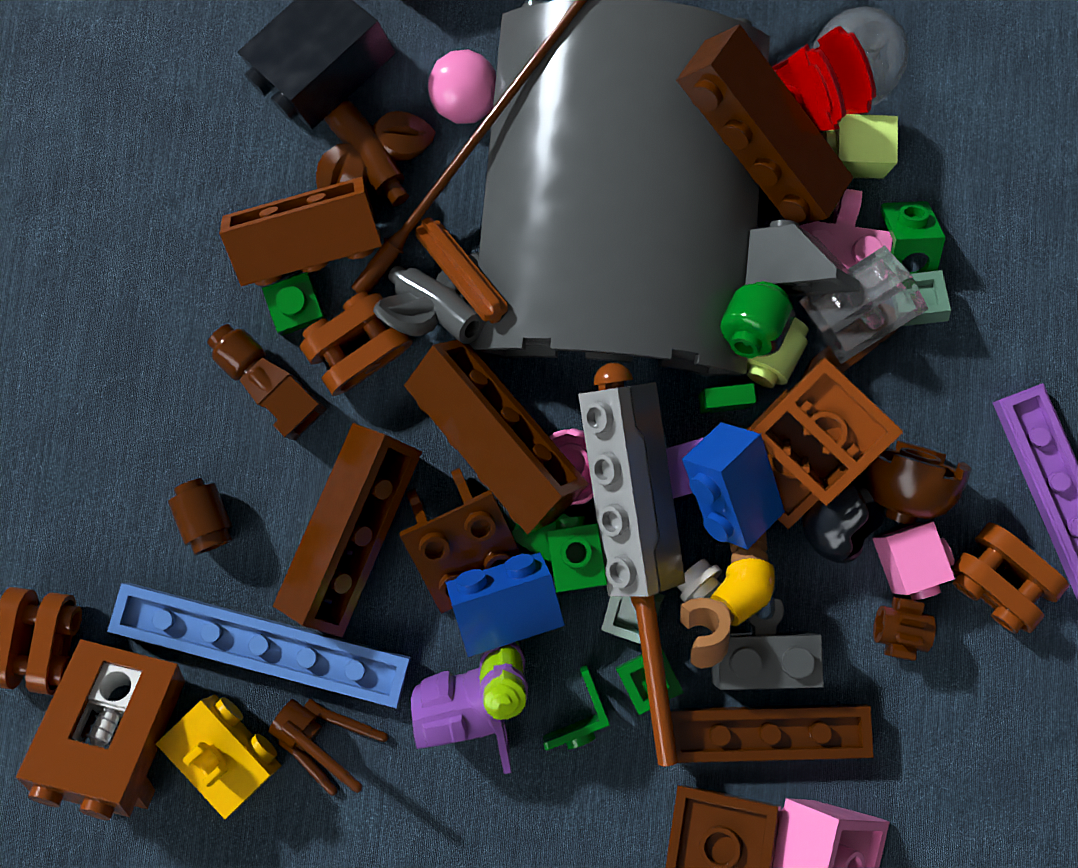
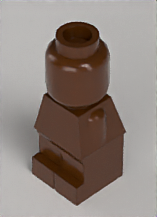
[207,324,327,441]

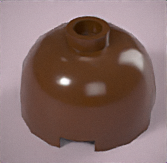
[863,441,972,525]

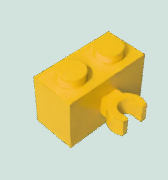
[156,694,282,819]

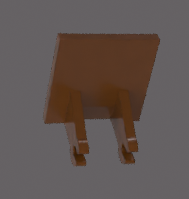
[399,467,521,614]

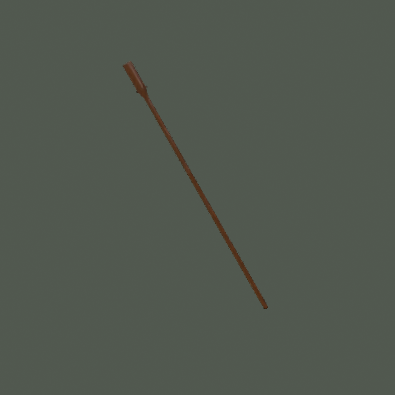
[351,0,587,294]

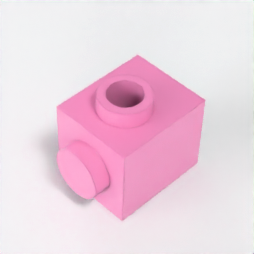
[872,521,955,601]

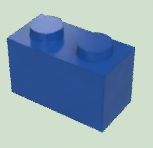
[682,422,785,550]
[445,552,565,657]

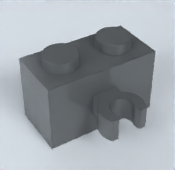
[710,598,824,690]

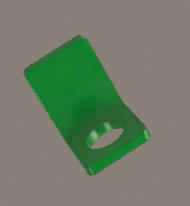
[880,201,946,285]
[543,665,610,750]

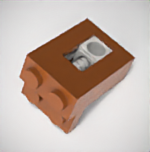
[15,639,185,820]

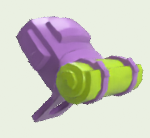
[411,641,528,774]

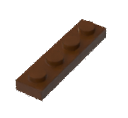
[670,704,874,763]

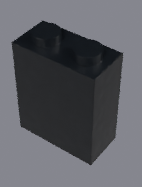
[238,0,396,130]

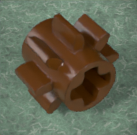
[873,597,936,661]

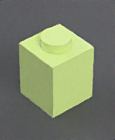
[822,114,898,179]

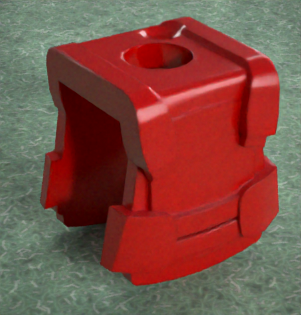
[772,26,876,131]

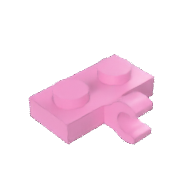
[800,189,892,283]

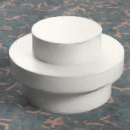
[677,559,722,603]

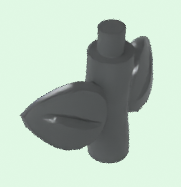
[373,252,485,344]

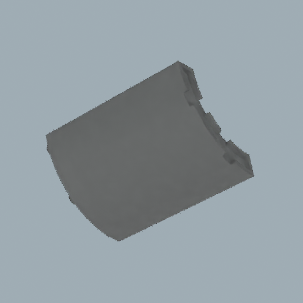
[470,0,770,376]

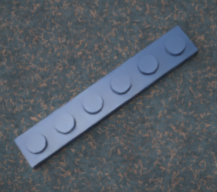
[107,583,411,708]

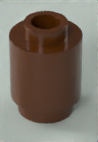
[168,478,233,555]

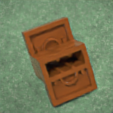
[746,357,904,529]

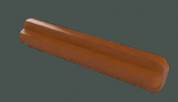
[415,217,508,324]

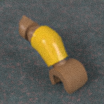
[680,532,775,669]

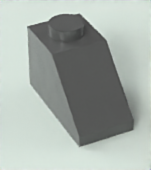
[745,220,860,297]

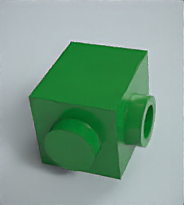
[547,516,607,593]

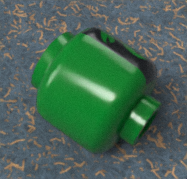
[720,281,795,358]

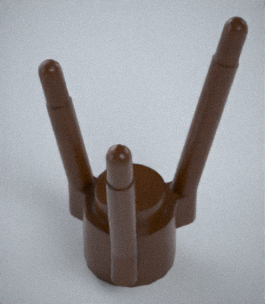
[268,698,389,796]

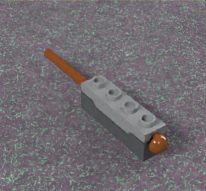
[578,363,685,766]

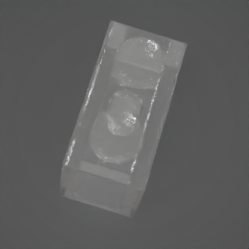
[799,245,928,364]

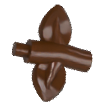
[316,101,436,206]

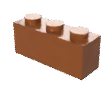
[219,176,382,286]

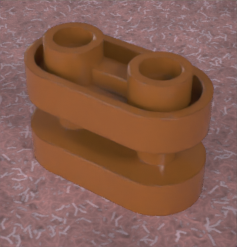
[300,291,413,396]
[951,522,1070,634]
[0,587,82,695]

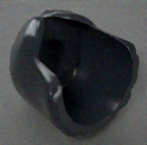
[802,477,885,563]

